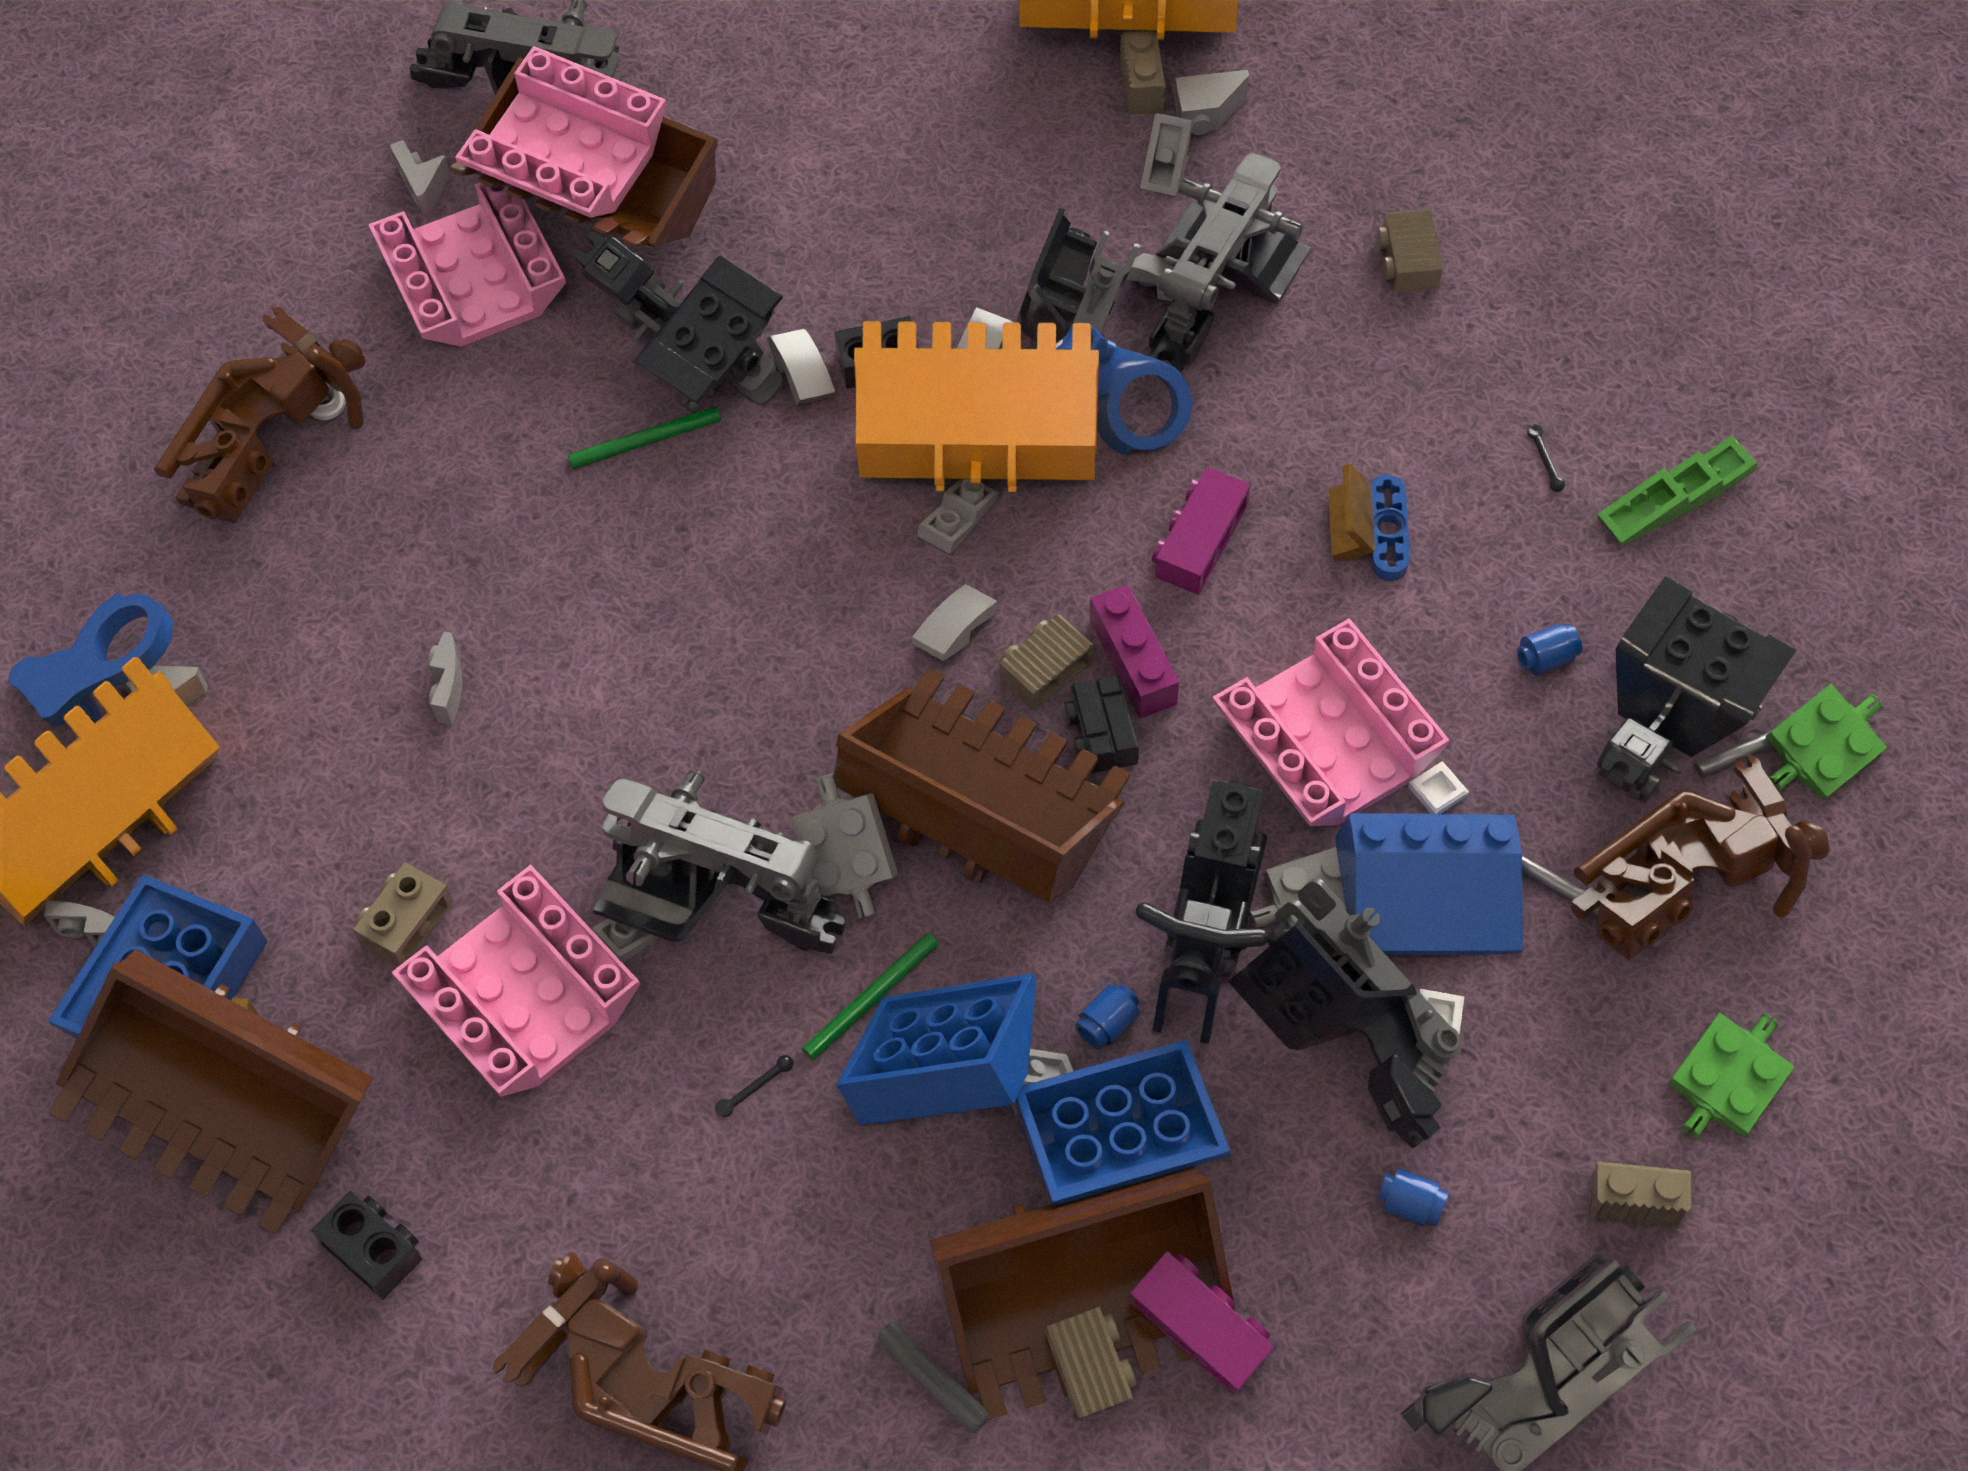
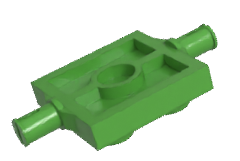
[1765,684,1887,800]
[1668,1013,1795,1139]

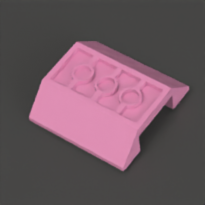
[455,46,667,218]
[368,183,566,347]
[1212,618,1450,827]
[392,865,640,1097]

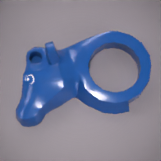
[1056,322,1192,455]
[8,592,173,726]

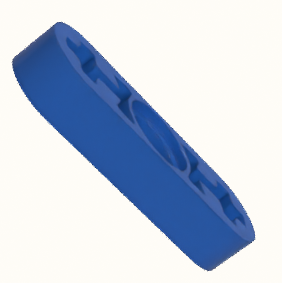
[1371,474,1410,581]

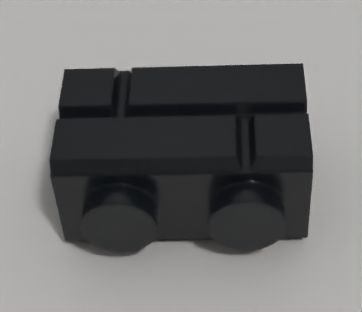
[1064,675,1139,774]

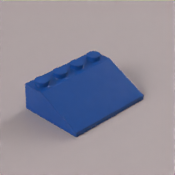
[1335,813,1523,955]
[48,874,268,1039]
[836,973,1037,1125]
[1015,1040,1230,1207]

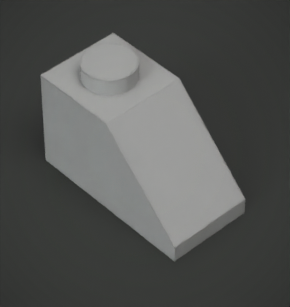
[1174,70,1249,135]

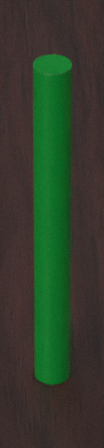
[568,406,721,469]
[801,933,939,1061]

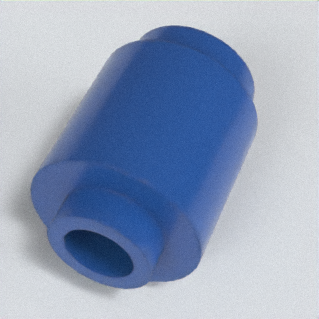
[1517,624,1583,676]
[1075,984,1140,1050]
[1377,1168,1449,1227]

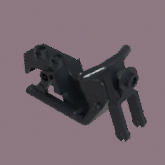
[1136,780,1269,1044]

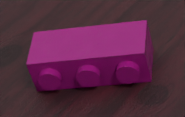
[1152,467,1251,595]
[1090,584,1179,719]
[1127,1251,1274,1394]

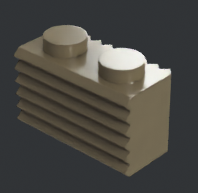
[1120,30,1166,115]
[1377,210,1443,292]
[999,614,1094,711]
[1589,1161,1691,1229]
[1044,1307,1137,1419]

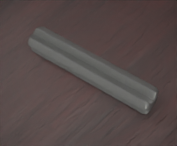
[877,1322,989,1433]

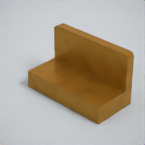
[1328,463,1375,561]

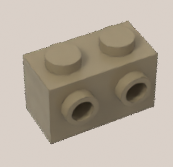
[353,862,453,967]

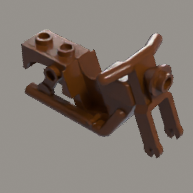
[154,307,366,523]
[1571,755,1829,960]
[493,1252,786,1471]

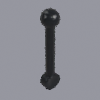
[1527,424,1565,492]
[715,1055,794,1117]

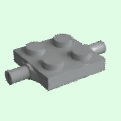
[791,773,898,918]
[1250,847,1347,928]

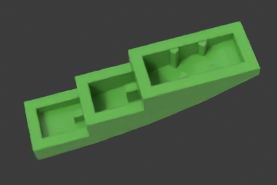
[1597,435,1757,546]

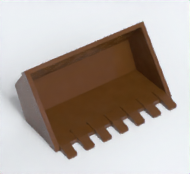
[449,58,718,248]
[833,669,1130,902]
[49,949,373,1234]
[930,1166,1236,1420]

